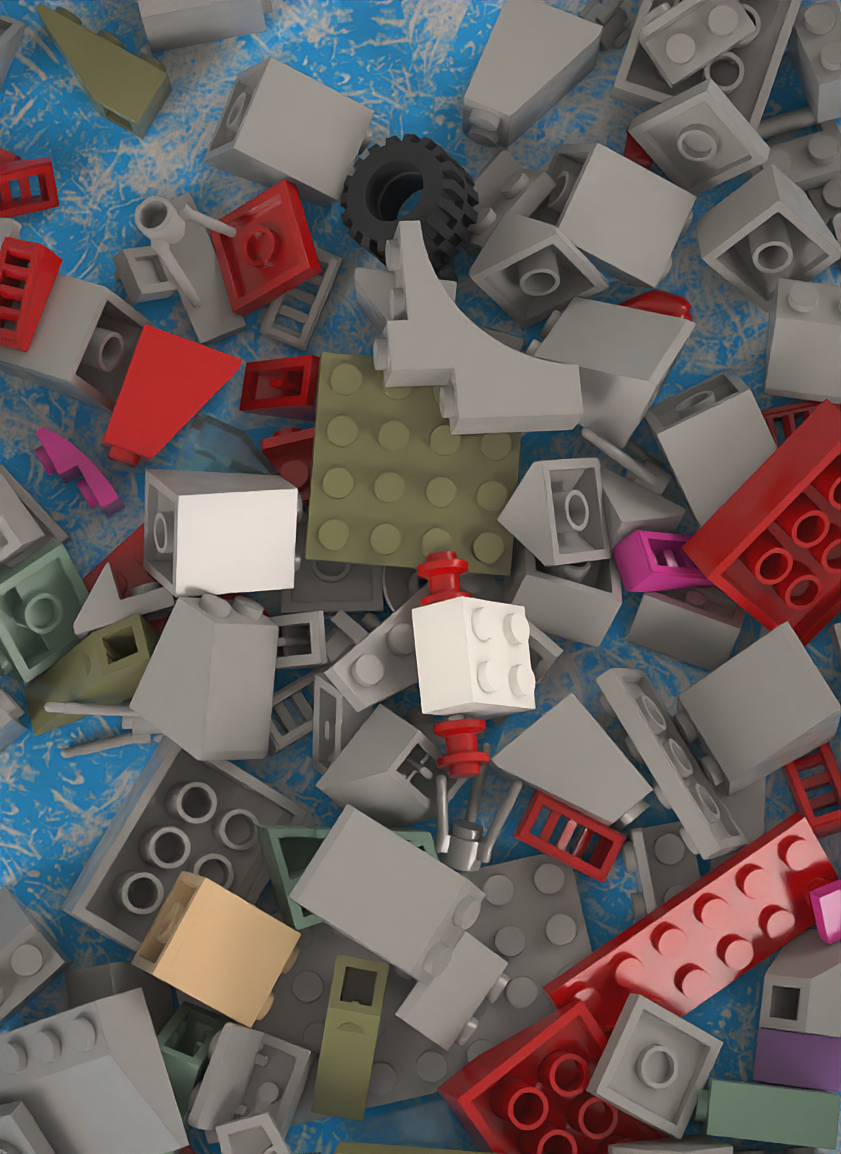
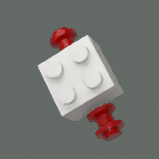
[411,551,536,778]

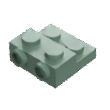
[0,541,89,684]

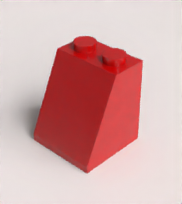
[100,324,242,468]

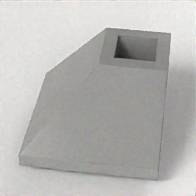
[759,929,841,1038]

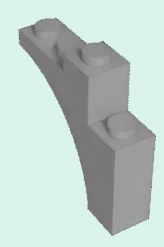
[373,220,584,435]

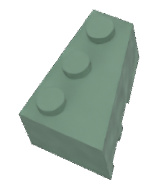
[255,824,438,931]

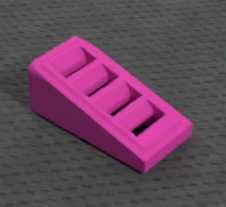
[613,530,716,592]

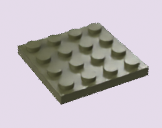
[304,352,522,576]

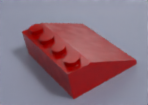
[681,398,841,647]
[437,999,669,1154]

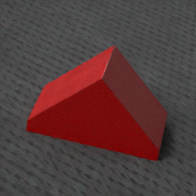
[239,355,320,422]

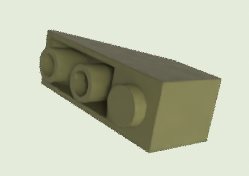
[36,3,172,139]
[24,613,161,736]
[311,954,391,1121]

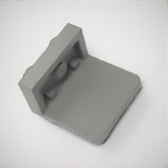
[188,1022,317,1140]

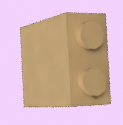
[131,870,301,1028]

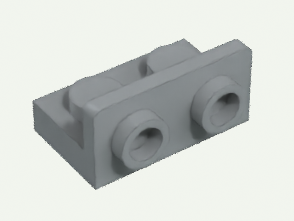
[638,0,757,89]
[459,150,557,256]
[621,821,700,922]

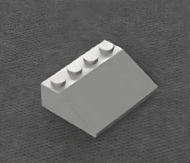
[610,0,802,132]
[60,734,309,954]
[0,987,189,1154]

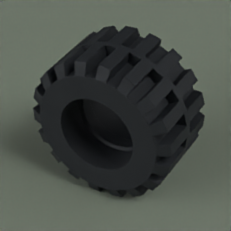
[340,134,479,269]

